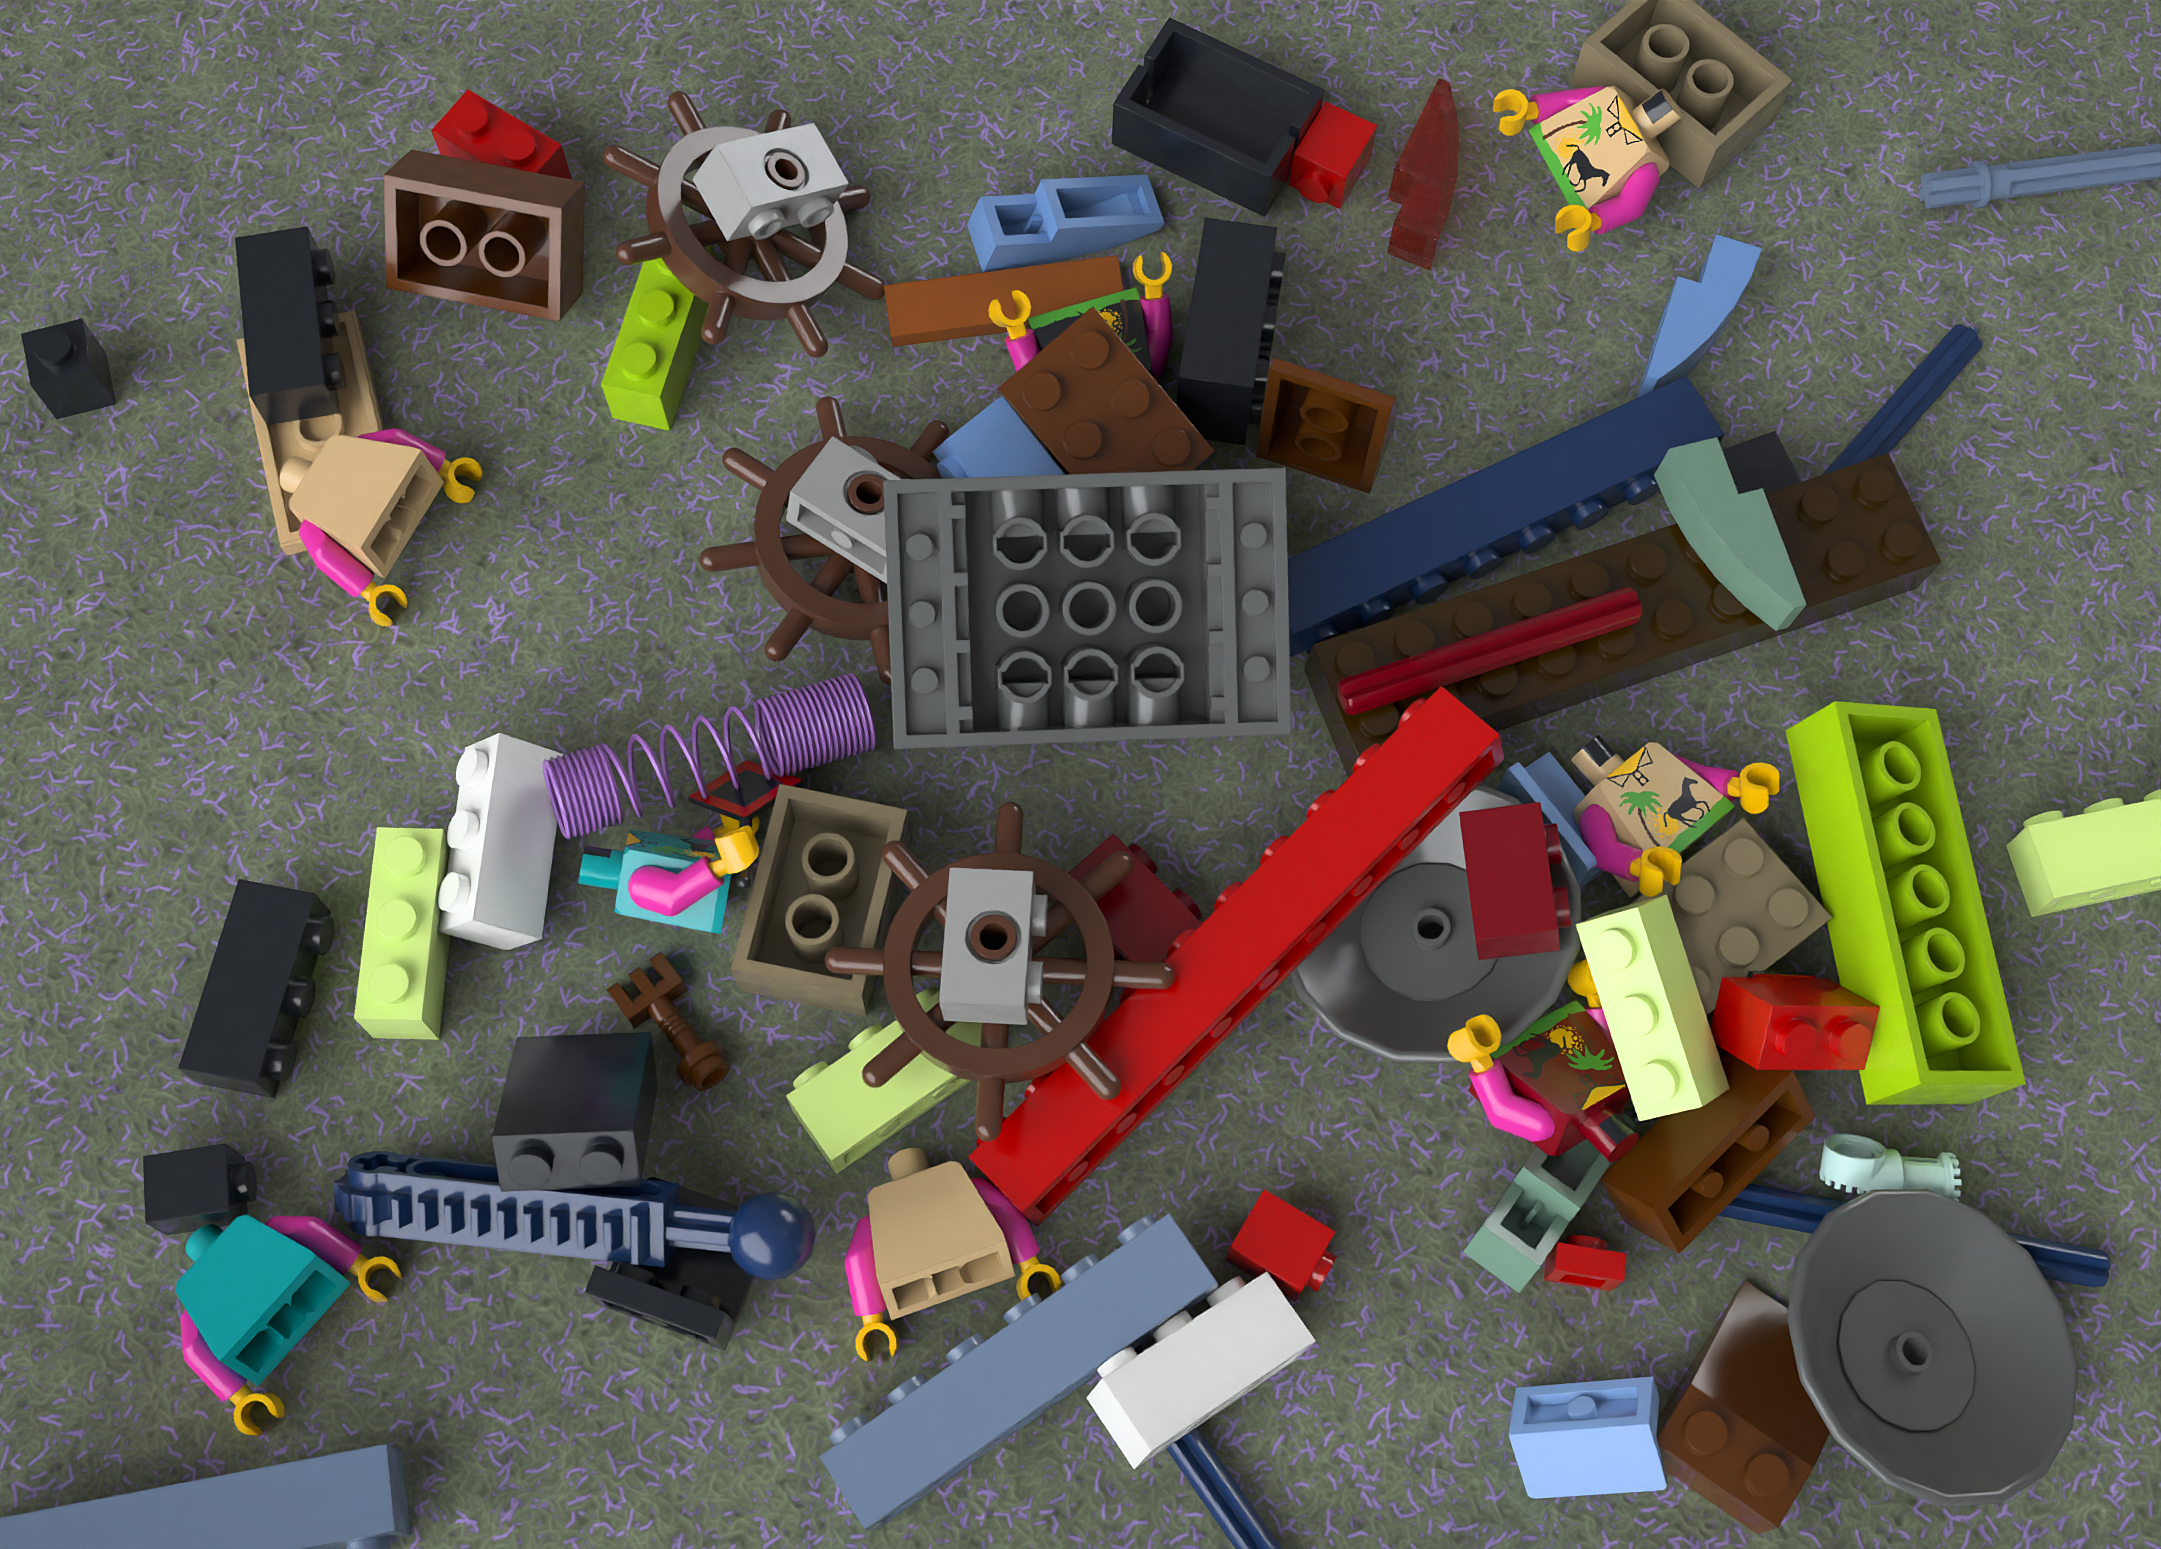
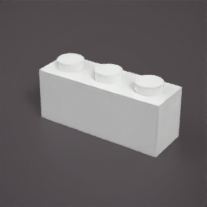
[438,733,563,950]
[1087,1271,1316,1469]

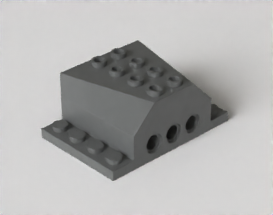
[883,468,1291,749]

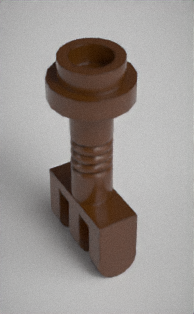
[606,951,730,1091]

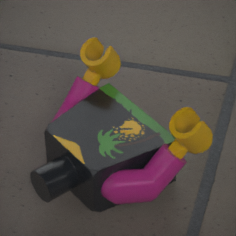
[988,252,1173,380]

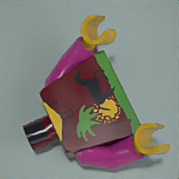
[1447,959,1639,1162]

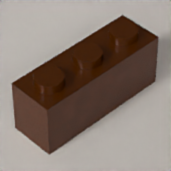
[1600,1052,1816,1254]

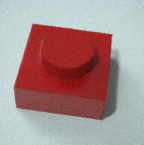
[1544,1235,1627,1292]

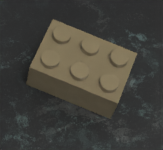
[1571,0,1793,189]
[731,784,911,1017]
[1581,818,1832,1020]

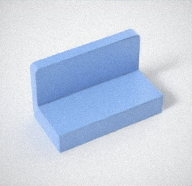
[1497,752,1604,888]
[1509,1376,1667,1499]

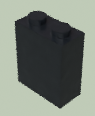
[492,1032,658,1192]

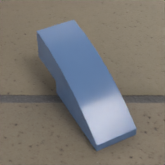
[967,174,1165,272]
[1636,234,1762,398]

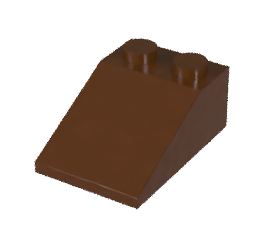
[1256,358,1399,494]
[1656,1280,1830,1534]

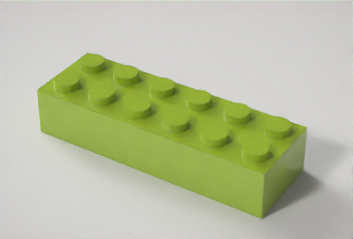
[1785,701,2026,1105]

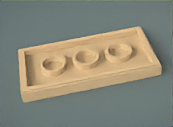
[236,310,385,556]

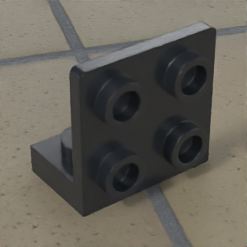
[585,1177,754,1351]

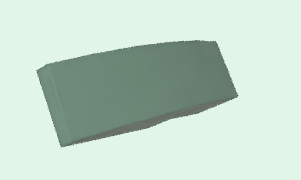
[1654,437,1807,631]
[1463,1113,1635,1293]

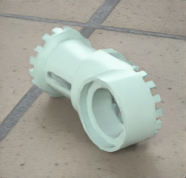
[1819,1133,1962,1202]

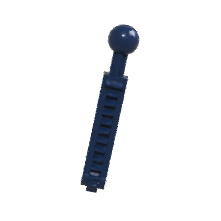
[334,1151,816,1281]

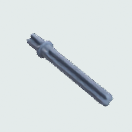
[1918,143,2161,209]

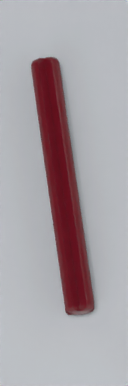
[1337,587,1643,715]

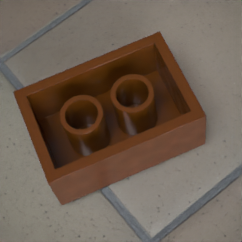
[383,149,585,321]
[996,306,1214,474]

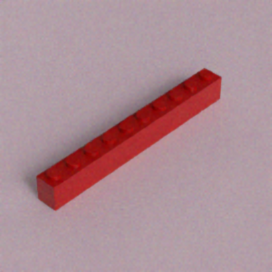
[968,686,1504,1227]

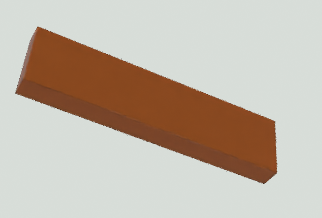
[884,255,1124,347]

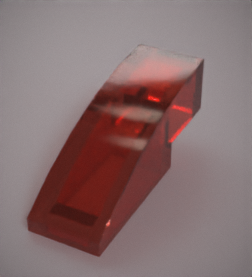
[1387,78,1459,271]

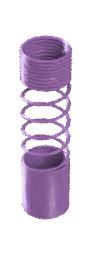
[542,672,877,840]

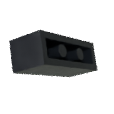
[235,226,347,425]
[178,879,334,1098]

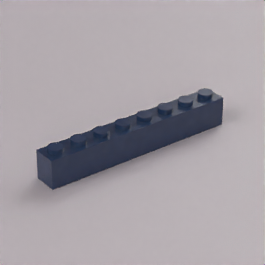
[1288,376,1725,657]

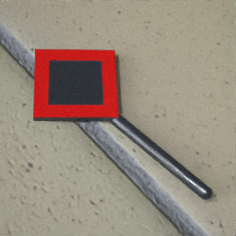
[688,760,804,889]

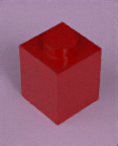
[1289,101,1377,209]
[1225,1189,1337,1302]

